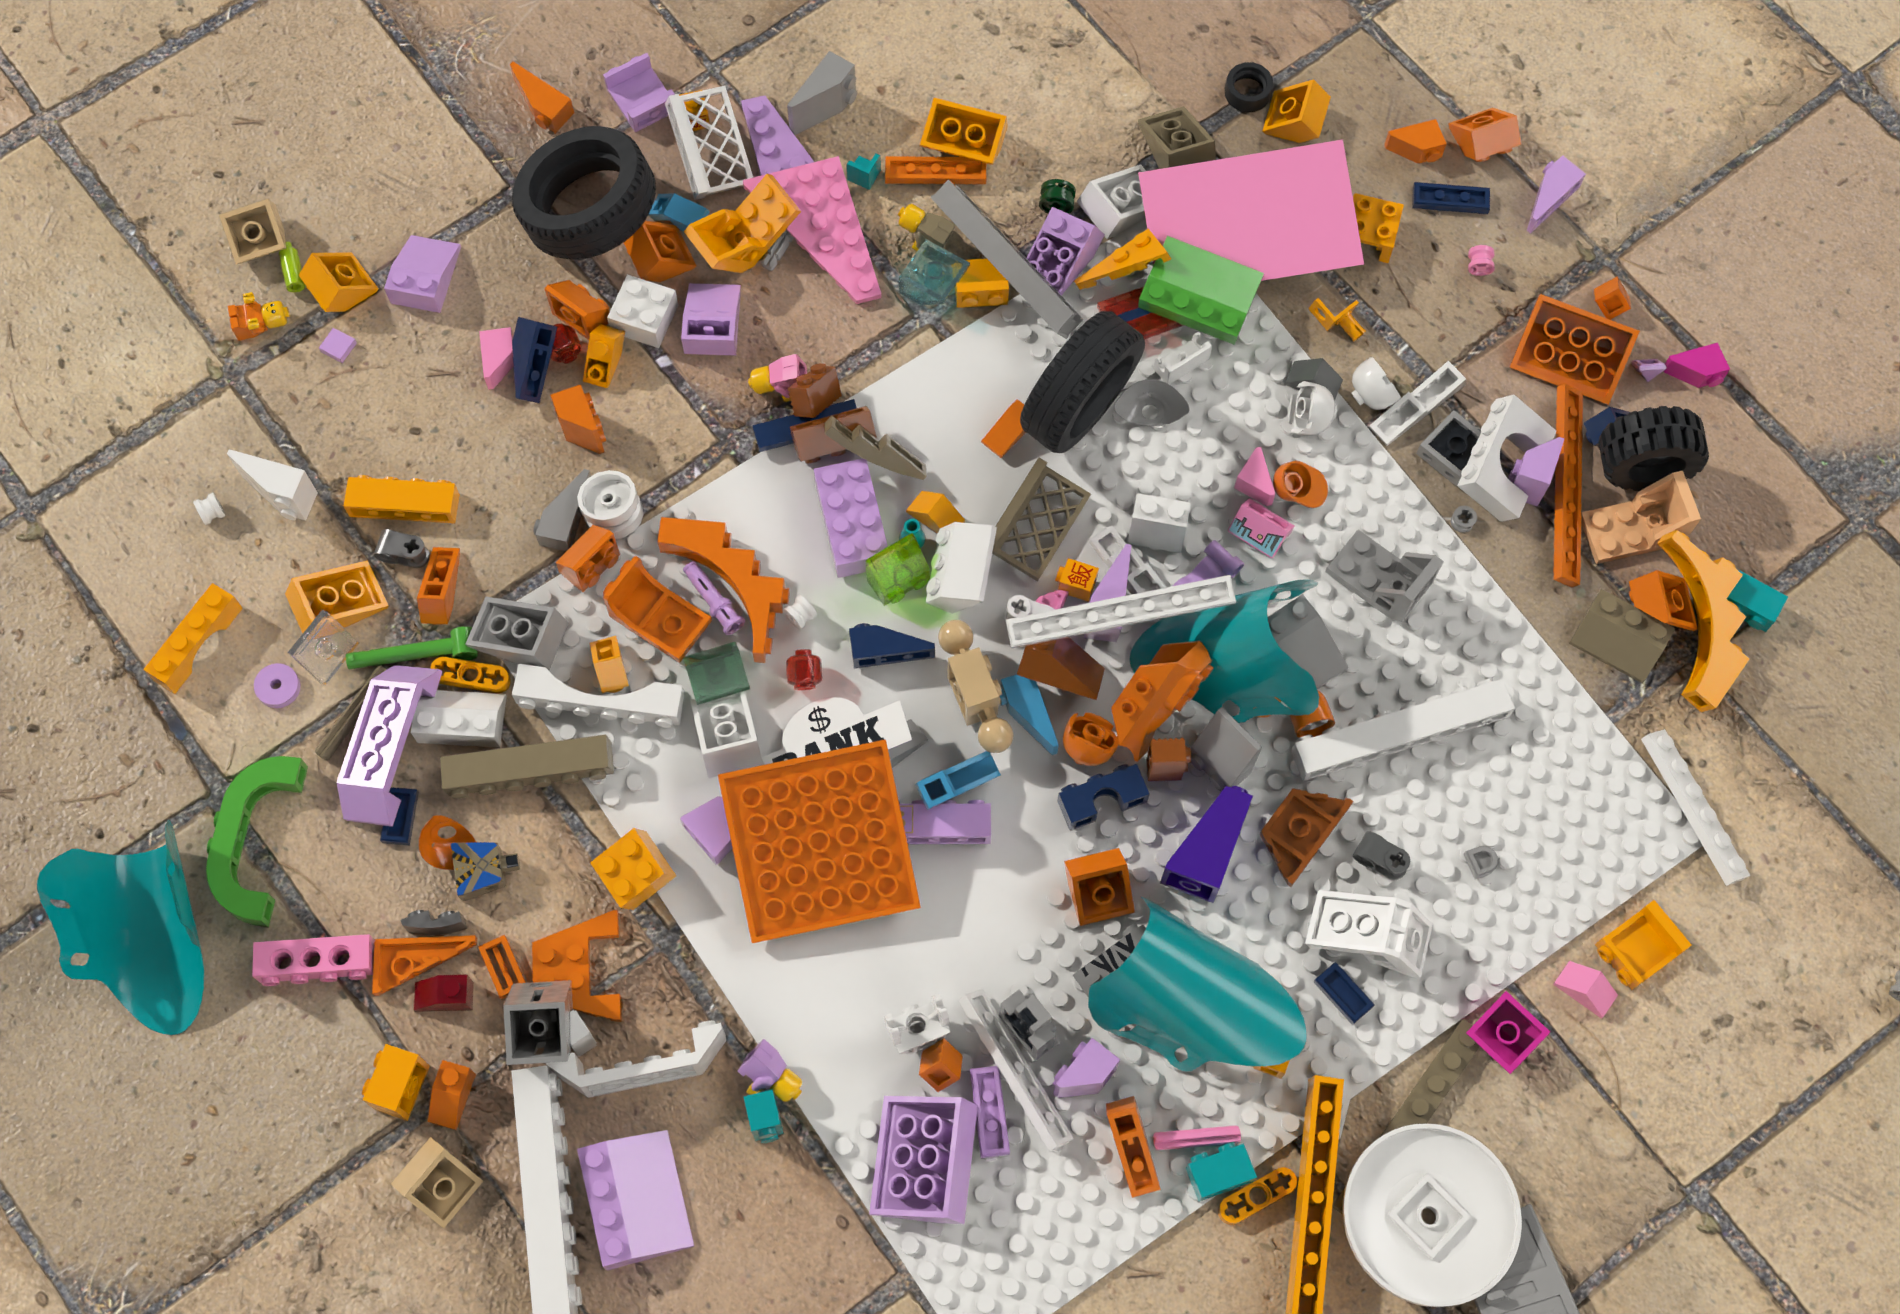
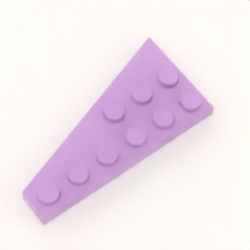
[741,95,814,175]

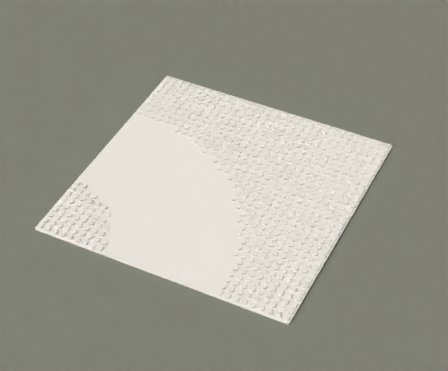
[502,218,1703,1314]

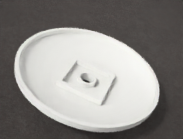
[1342,1124,1522,1307]

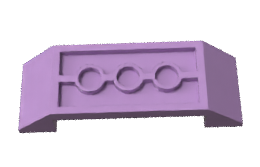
[337,665,443,827]

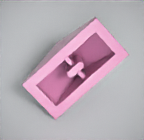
[1234,447,1275,506]
[1553,961,1618,1019]

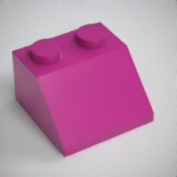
[1466,991,1550,1074]

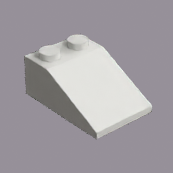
[1077,164,1146,239]
[227,449,318,521]
[690,687,763,778]

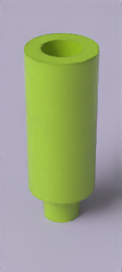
[279,242,305,293]

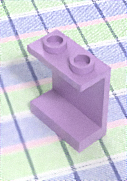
[603,53,675,132]

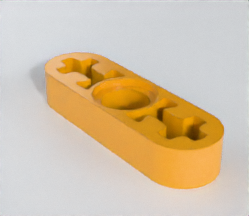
[430,657,511,694]
[1218,1167,1297,1225]

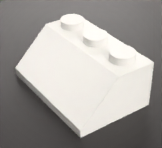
[926,522,997,614]
[411,690,507,748]

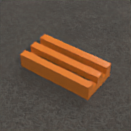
[478,934,526,1000]

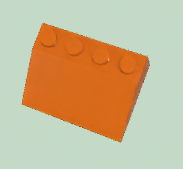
[1509,294,1640,405]

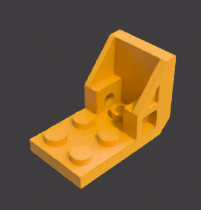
[683,174,801,273]

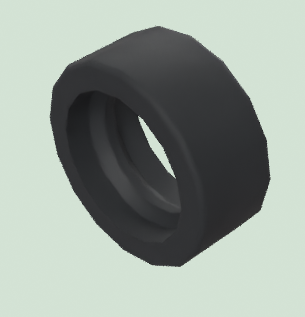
[1225,62,1273,112]

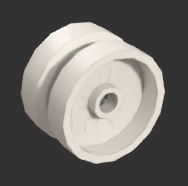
[577,470,644,540]

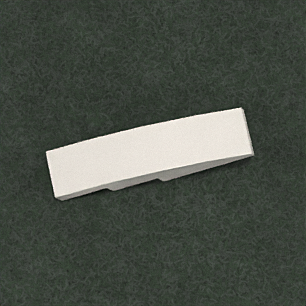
[1089,525,1166,622]

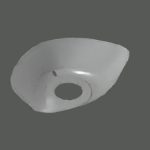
[1114,379,1190,426]

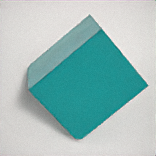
[846,153,881,190]

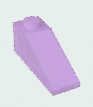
[1527,155,1586,234]

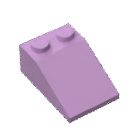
[384,235,461,313]

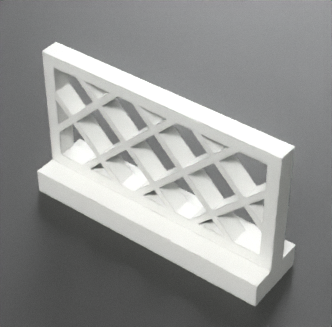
[665,86,753,200]

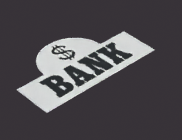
[760,697,912,766]

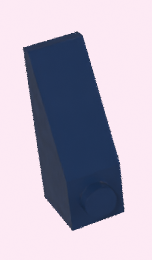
[512,317,557,403]
[849,623,935,669]

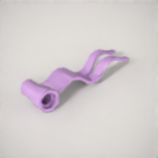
[1173,540,1244,586]

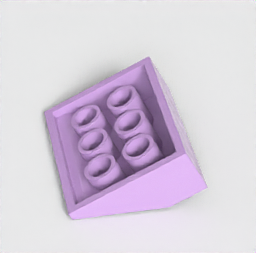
[1084,544,1132,642]
[869,1096,978,1224]
[577,1130,694,1271]

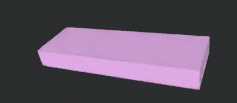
[970,1066,1010,1159]

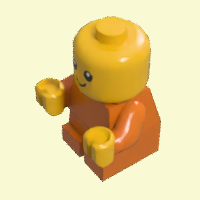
[228,292,290,341]

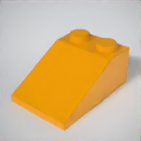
[285,560,389,640]

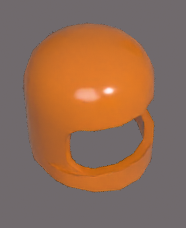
[1288,690,1335,738]

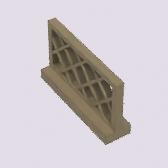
[992,457,1091,582]

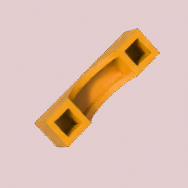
[143,583,243,694]

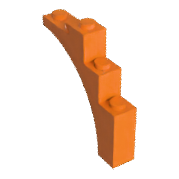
[657,517,790,663]

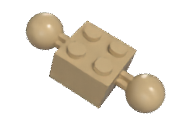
[938,620,1013,753]

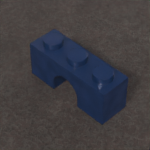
[1057,764,1150,831]

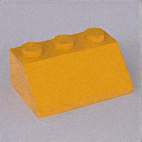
[920,98,1008,165]

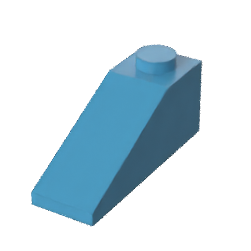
[1000,674,1059,755]

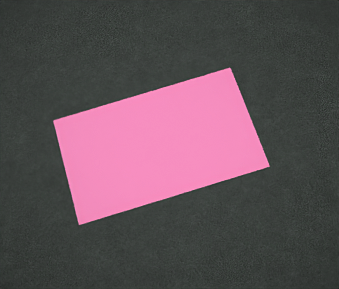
[1138,140,1364,281]

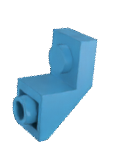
[648,193,710,233]

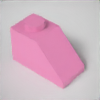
[479,327,514,390]

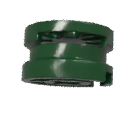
[1039,179,1076,214]

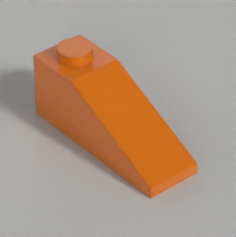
[510,61,574,134]
[417,547,460,625]
[1106,1096,1161,1198]

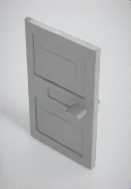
[1474,1204,1580,1314]

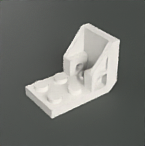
[1305,890,1433,978]

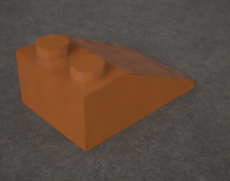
[1017,637,1105,700]

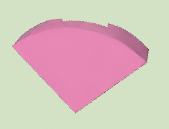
[1036,590,1069,610]

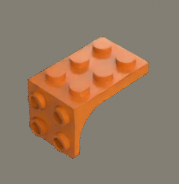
[603,556,712,663]

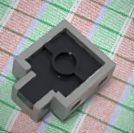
[1416,410,1481,487]
[999,990,1056,1061]

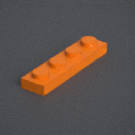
[885,156,986,184]

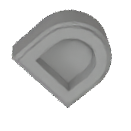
[1463,846,1498,880]

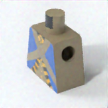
[451,842,520,901]

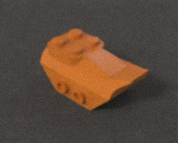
[1111,641,1214,762]

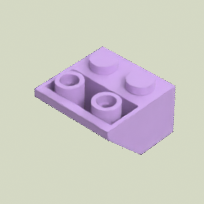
[1053,1038,1120,1098]

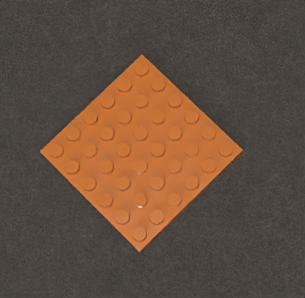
[718,739,921,943]

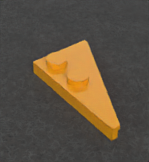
[1074,228,1171,290]

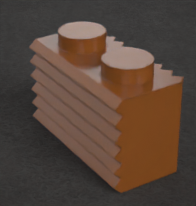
[787,363,842,418]
[1146,738,1191,781]

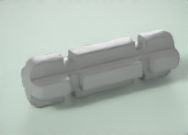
[761,230,794,271]

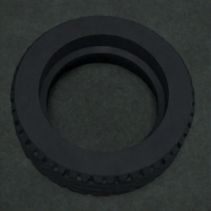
[512,126,656,260]
[1020,311,1145,453]

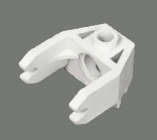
[884,993,951,1054]

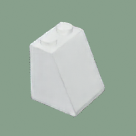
[1127,493,1191,553]

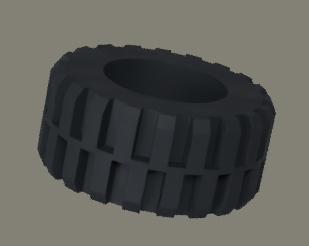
[1598,406,1709,491]

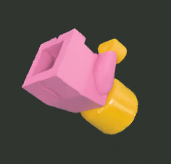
[748,354,807,402]

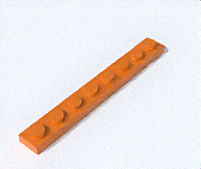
[1553,384,1583,587]

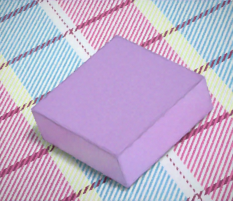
[319,328,357,363]

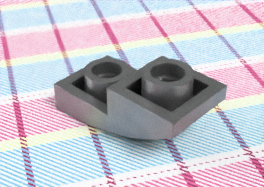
[401,910,467,935]

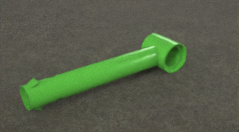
[346,626,478,670]

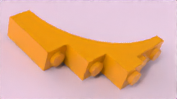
[1657,530,1749,712]

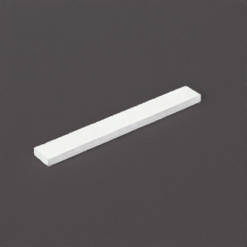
[1006,575,1236,649]

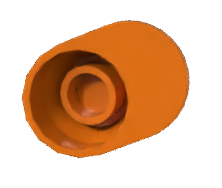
[1273,461,1328,508]

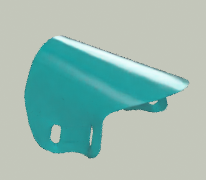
[1129,580,1319,723]
[37,819,204,1035]
[1088,896,1307,1072]

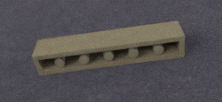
[440,734,614,798]

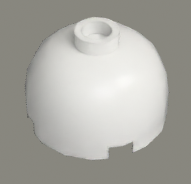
[1351,357,1401,410]
[1288,381,1337,435]

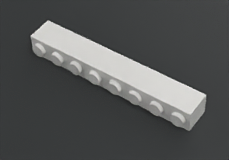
[1291,679,1515,782]

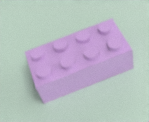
[814,458,890,578]

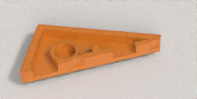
[372,935,477,996]

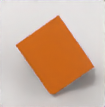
[1594,276,1631,320]
[919,1038,963,1092]

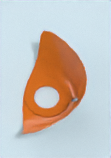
[419,815,477,870]

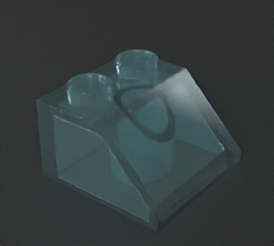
[899,239,970,305]

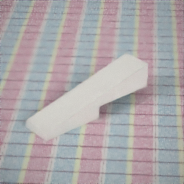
[1369,361,1466,446]

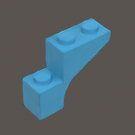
[915,751,1001,810]

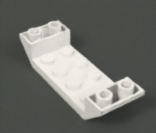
[546,1021,726,1098]

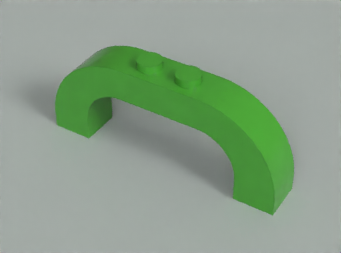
[206,756,308,928]

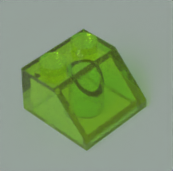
[866,533,930,606]

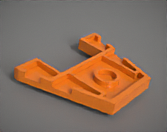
[532,910,622,1022]

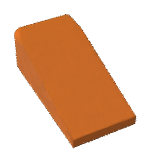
[981,399,1026,458]

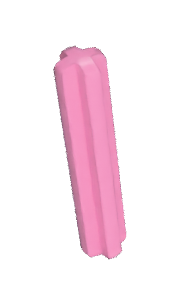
[1153,1126,1241,1150]

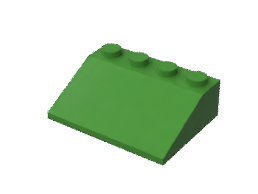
[1138,236,1264,345]

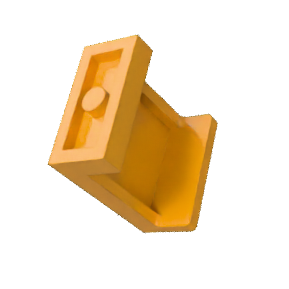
[1595,900,1692,990]

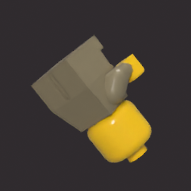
[898,204,955,255]

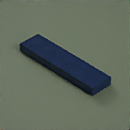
[752,399,857,452]

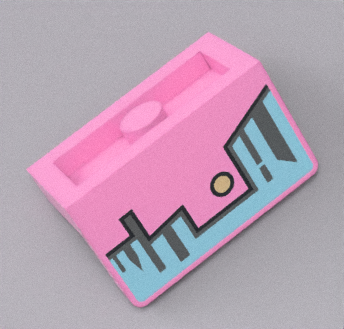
[1228,498,1295,558]

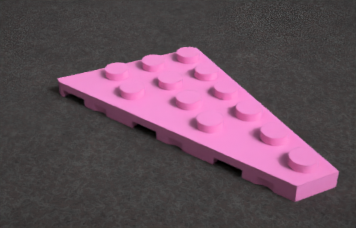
[743,156,881,304]

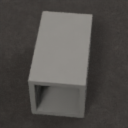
[503,980,573,1065]

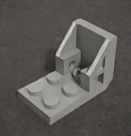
[1325,530,1444,622]

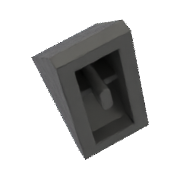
[1284,358,1343,401]

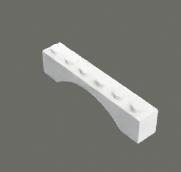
[512,664,685,728]

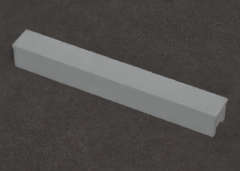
[930,180,1084,339]

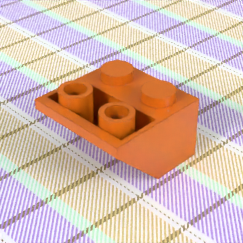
[550,384,606,454]
[556,525,620,592]

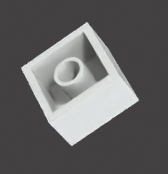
[607,274,678,348]

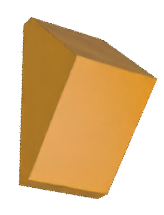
[906,491,965,533]

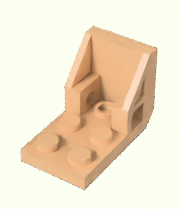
[1581,471,1701,564]

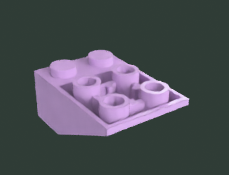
[1026,207,1105,296]
[681,283,741,355]

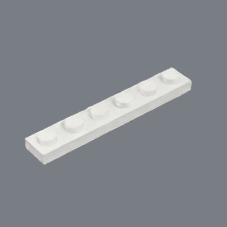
[1641,729,1751,886]
[958,989,1074,1152]

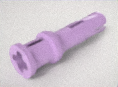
[683,561,745,635]

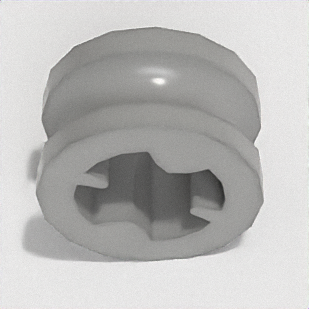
[1450,506,1477,533]

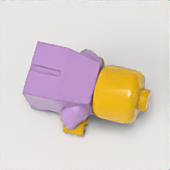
[737,1039,802,1102]

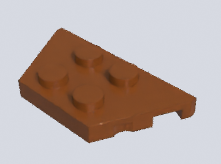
[1259,788,1354,887]

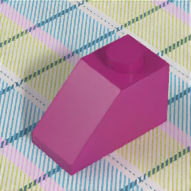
[1663,342,1730,388]

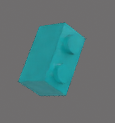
[1727,570,1788,632]
[743,1089,784,1143]
[1186,1142,1257,1202]

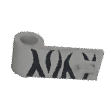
[1073,924,1146,997]

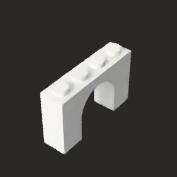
[1457,395,1556,522]

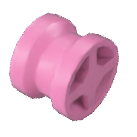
[1468,245,1495,276]

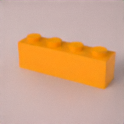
[343,475,460,524]

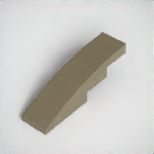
[825,416,927,480]

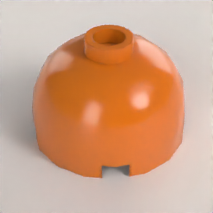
[1063,712,1119,766]

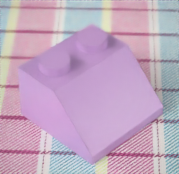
[1508,437,1564,506]

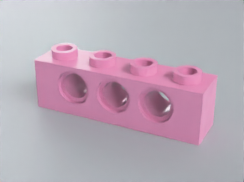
[252,934,375,986]

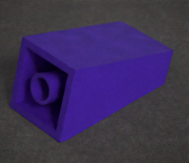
[1160,786,1253,903]

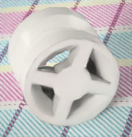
[193,492,226,525]
[783,595,817,630]

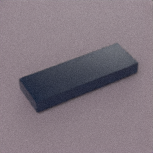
[1412,182,1490,214]

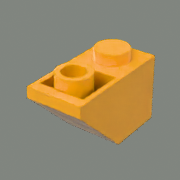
[583,325,625,388]

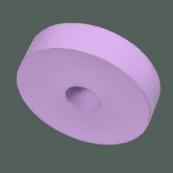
[254,663,301,708]

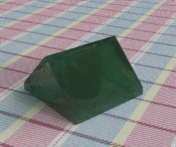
[683,642,750,705]

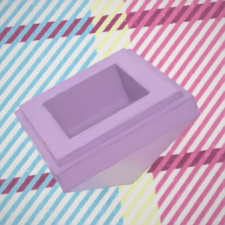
[1632,359,1666,382]

